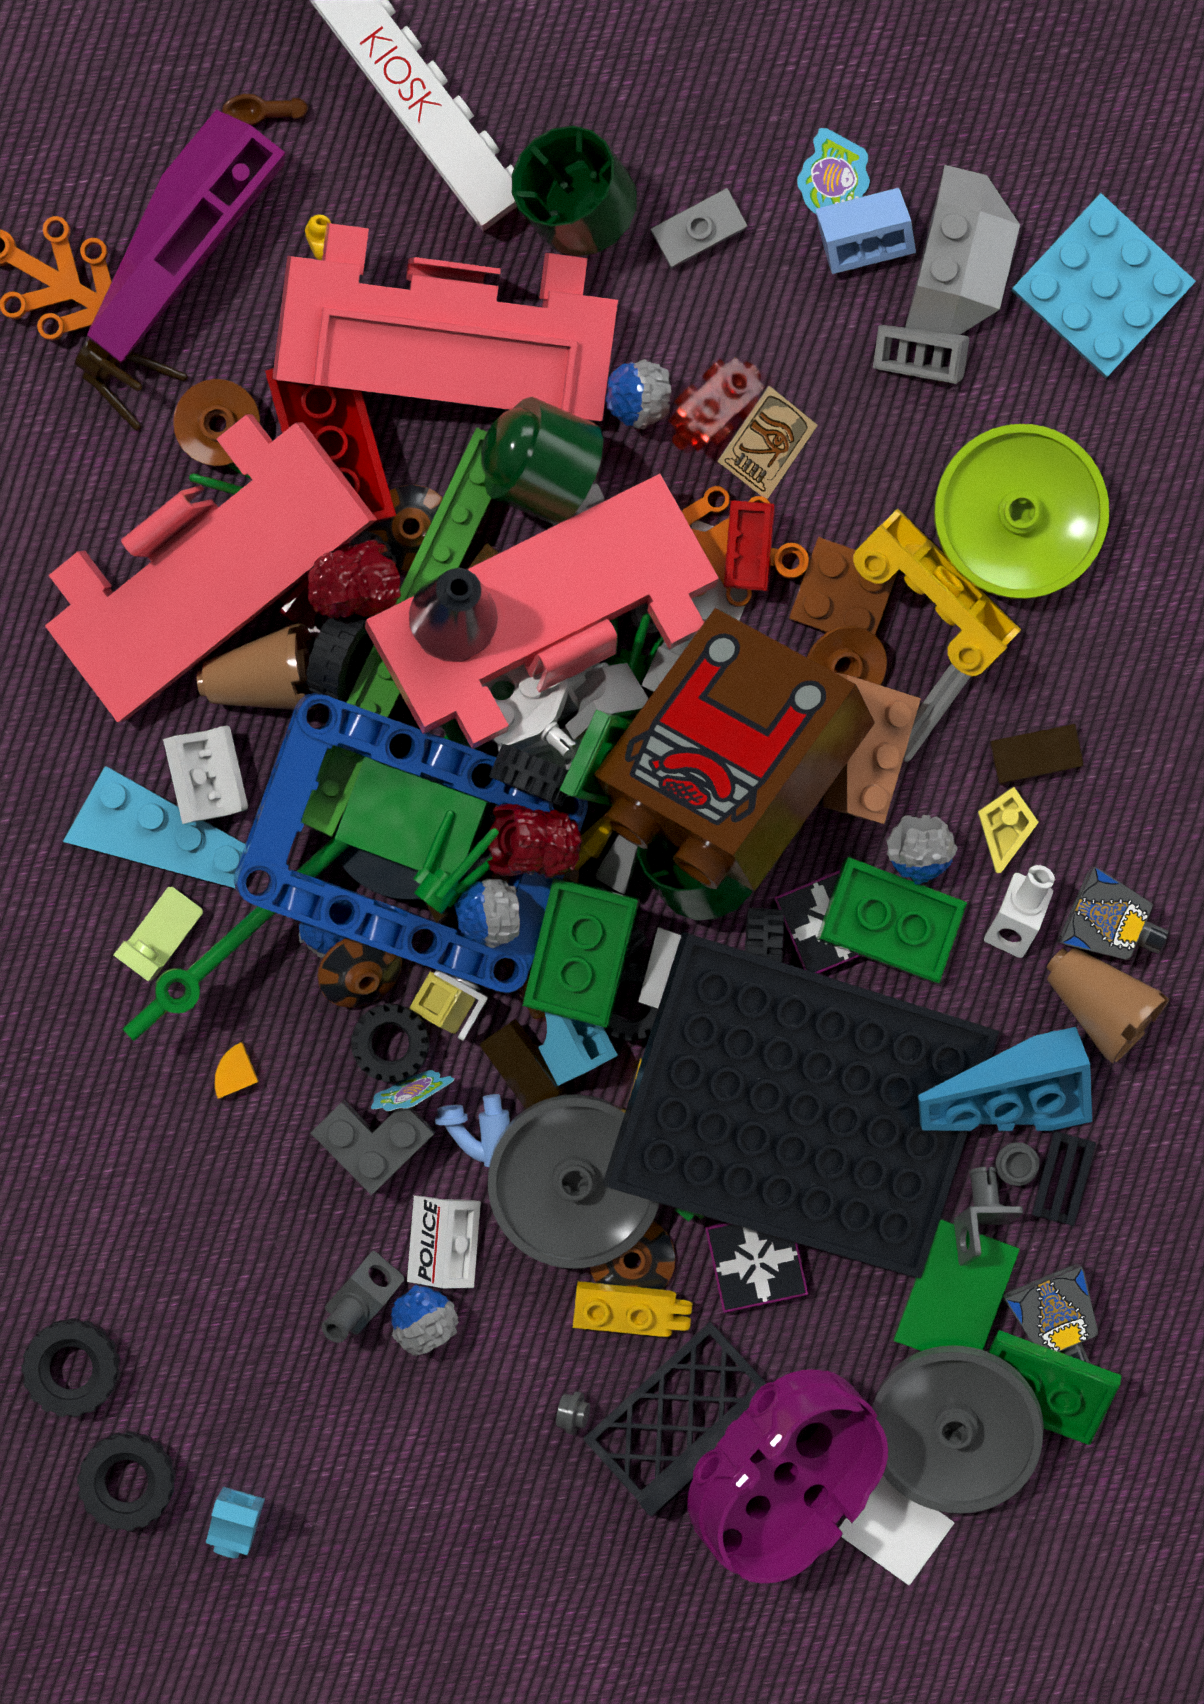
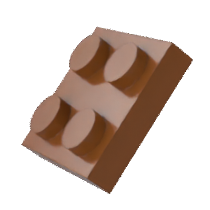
[788,537,898,635]

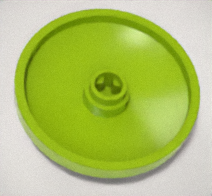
[934,424,1109,599]

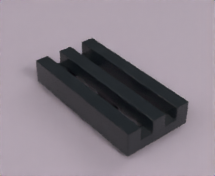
[1031,1130,1096,1226]

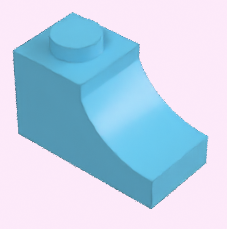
[538,1012,618,1086]
[206,1487,265,1558]

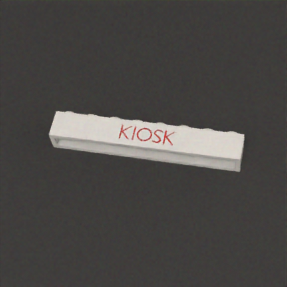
[310,0,517,232]

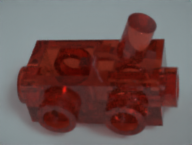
[668,357,765,452]

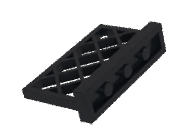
[583,1322,767,1517]

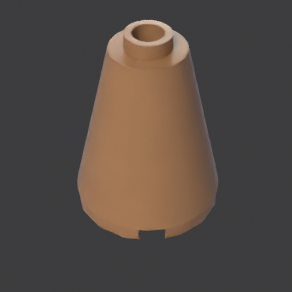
[197,624,318,710]
[1046,947,1169,1063]

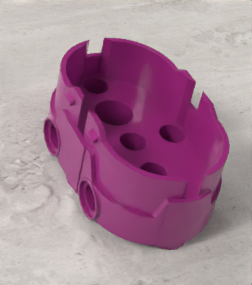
[688,1369,888,1583]

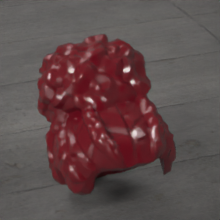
[308,540,401,619]
[487,804,583,879]

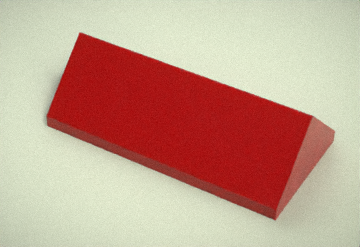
[265,368,396,526]

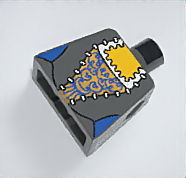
[1057,867,1168,960]
[1002,1263,1098,1364]

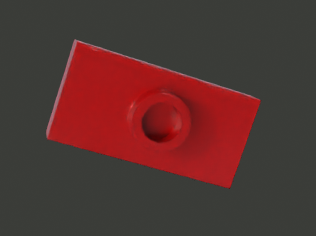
[724,500,775,591]

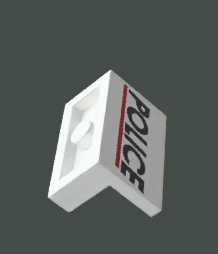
[407,1196,481,1288]

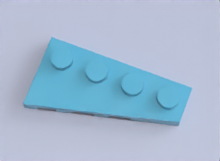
[63,766,245,888]

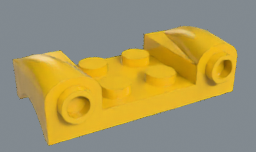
[853,509,1021,676]

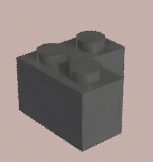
[311,1100,435,1195]

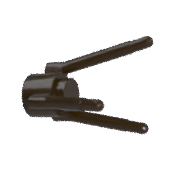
[75,339,188,431]

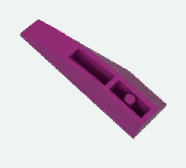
[87,109,285,363]

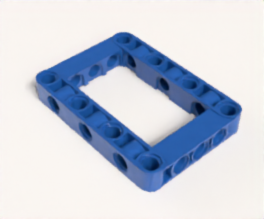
[234,693,588,993]

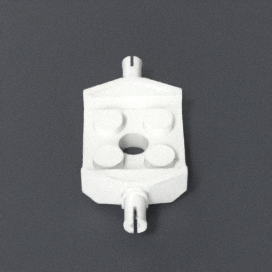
[482,665,577,758]

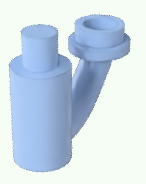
[435,1094,510,1167]

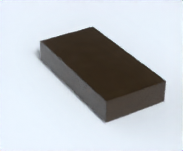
[989,724,1084,783]
[479,1018,566,1109]

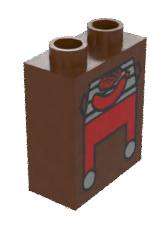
[594,608,875,891]

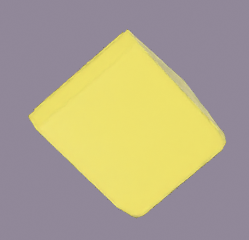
[409,971,475,1034]

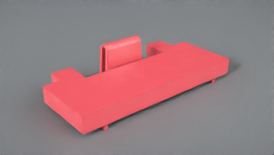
[272,223,618,421]
[45,414,377,722]
[365,474,719,749]

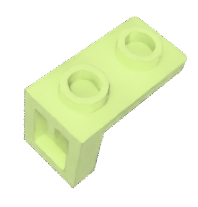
[113,886,203,981]

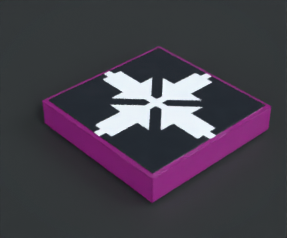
[774,870,859,974]
[705,1222,808,1313]

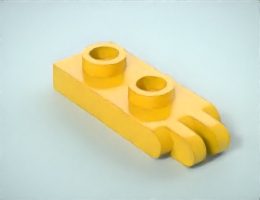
[573,1281,693,1337]

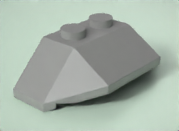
[905,165,1020,335]

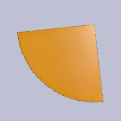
[215,1042,259,1099]

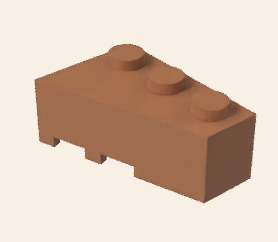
[824,672,921,824]

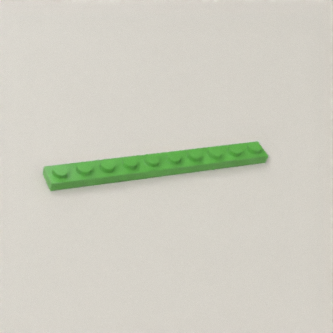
[302,427,492,838]

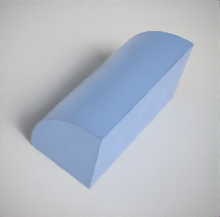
[815,188,916,274]

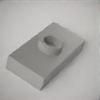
[651,188,748,269]

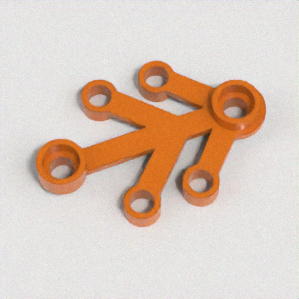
[0,216,112,341]
[681,486,809,607]

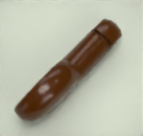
[222,93,308,126]

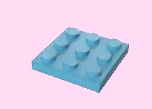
[1011,193,1196,378]

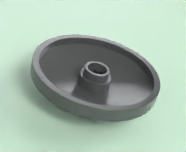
[488,1094,659,1269]
[872,1345,1044,1513]

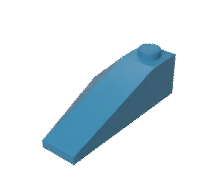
[918,1027,1092,1131]

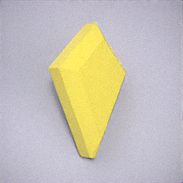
[978,787,1039,873]

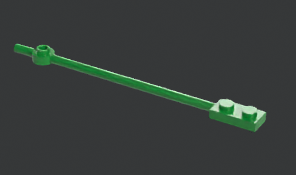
[122,680,515,1041]

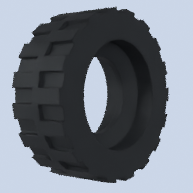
[306,613,374,703]
[21,1318,120,1417]
[77,1431,176,1531]

